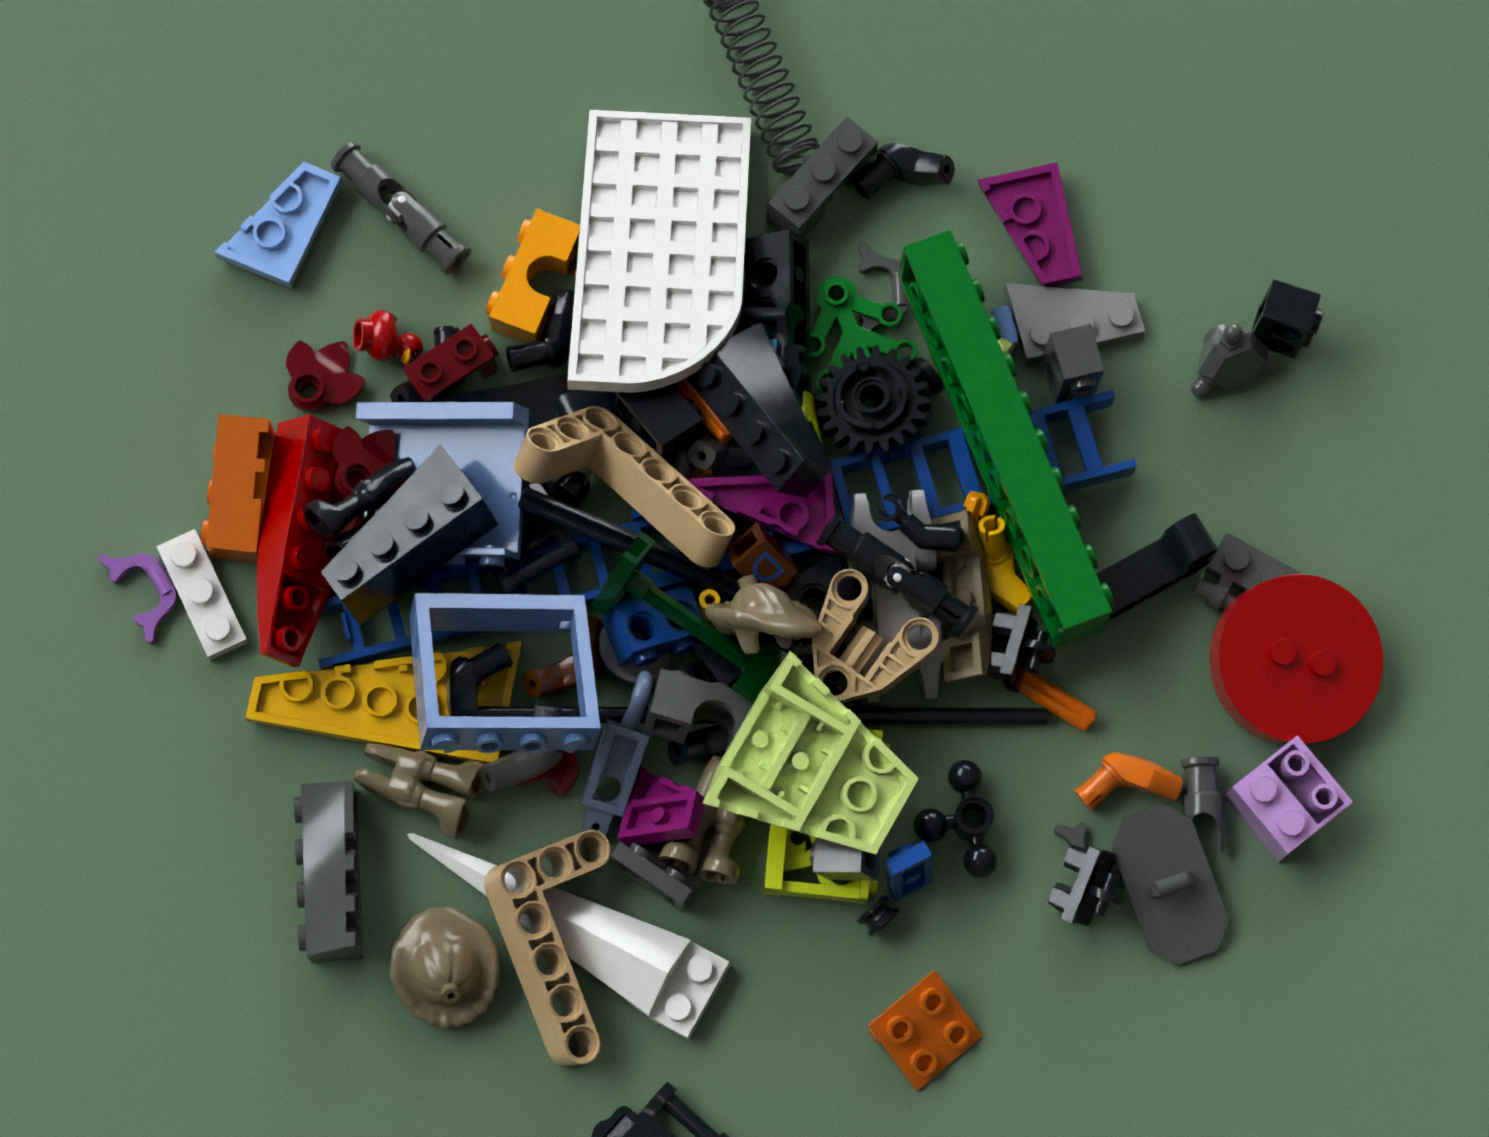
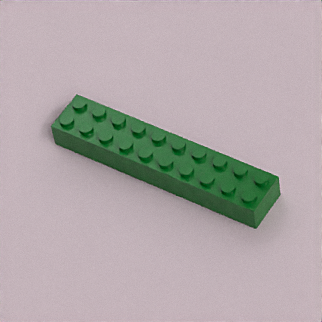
[898,230,1114,650]

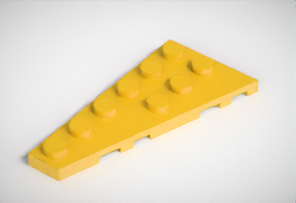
[245,641,523,764]

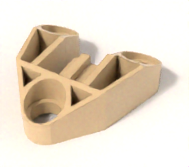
[812,569,940,703]

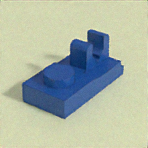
[885,841,933,902]

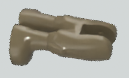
[353,743,485,839]
[659,755,745,885]

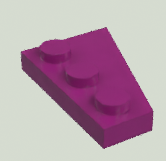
[978,162,1083,287]

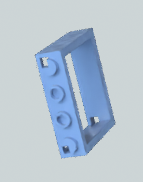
[409,593,601,753]

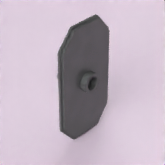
[1111,803,1229,965]

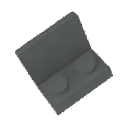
[610,827,714,912]

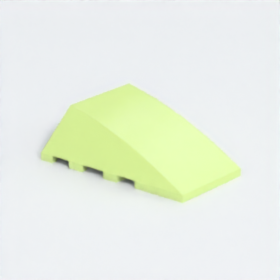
[702,651,919,855]

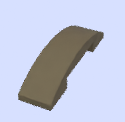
[931,510,992,683]

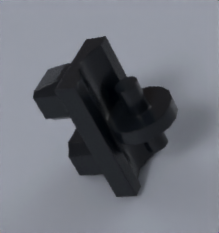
[987,604,1056,692]
[1048,845,1125,926]

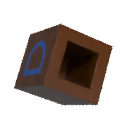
[726,522,798,590]

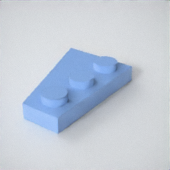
[214,162,342,288]

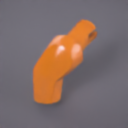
[1074,752,1183,811]

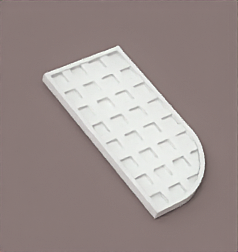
[567,110,751,393]

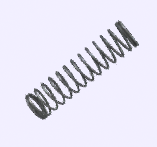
[703,0,820,174]

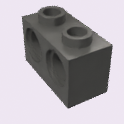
[1041,324,1104,404]

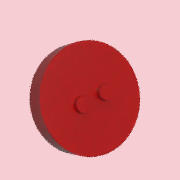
[1209,574,1383,745]

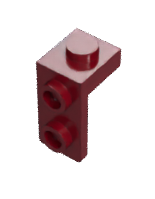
[403,323,499,402]

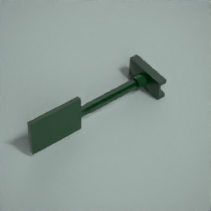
[590,532,847,706]

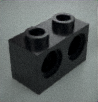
[1251,279,1324,358]

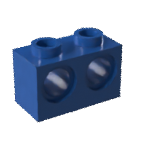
[601,585,703,667]

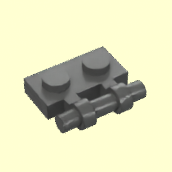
[1193,533,1300,611]

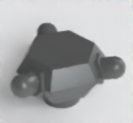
[1191,324,1278,398]

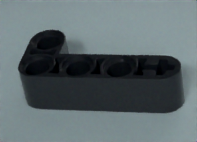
[1097,513,1218,622]

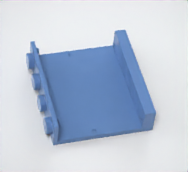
[356,402,529,567]

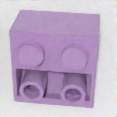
[1224,735,1353,863]

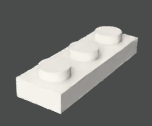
[156,529,248,661]

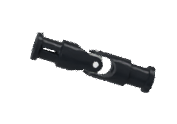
[816,511,979,638]

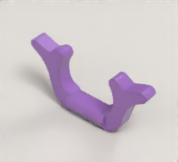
[98,553,178,645]

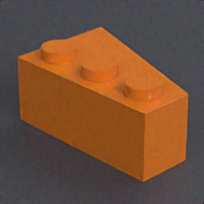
[201,414,276,563]

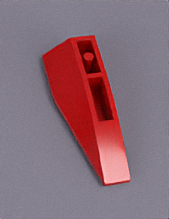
[257,414,361,667]

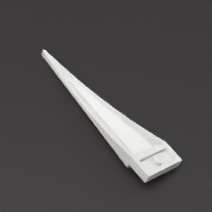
[407,833,731,1041]

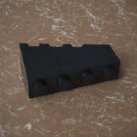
[686,323,833,498]

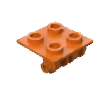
[868,970,983,1091]

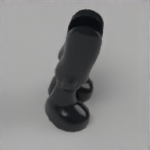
[302,457,416,560]

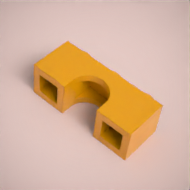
[486,208,580,343]

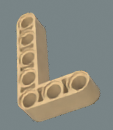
[513,406,735,568]
[484,830,611,1067]

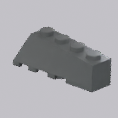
[294,781,363,962]

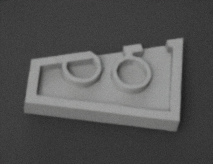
[1004,283,1145,364]

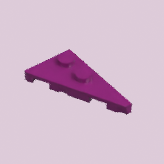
[687,472,837,555]

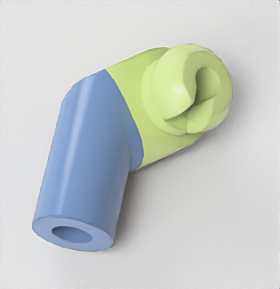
[990,306,1018,354]

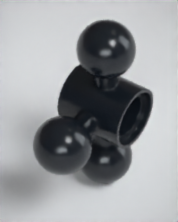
[913,760,997,878]

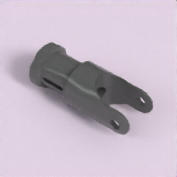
[1181,757,1225,854]

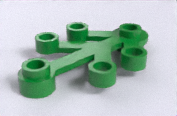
[810,276,918,408]

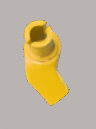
[978,515,1032,613]

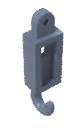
[580,671,653,835]

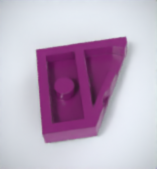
[617,767,705,847]

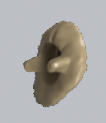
[705,575,821,654]
[389,906,501,1029]

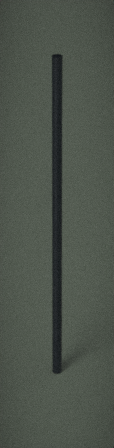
[478,706,1048,725]

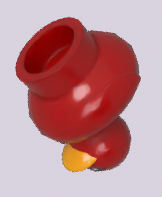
[353,310,423,365]

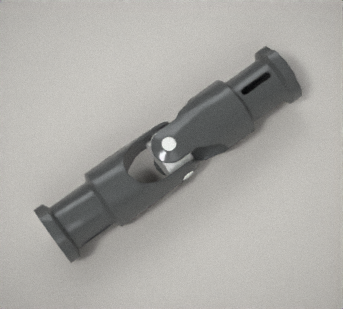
[330,141,471,275]

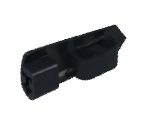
[458,373,624,429]

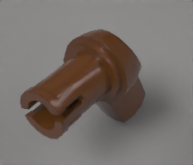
[522,616,605,698]

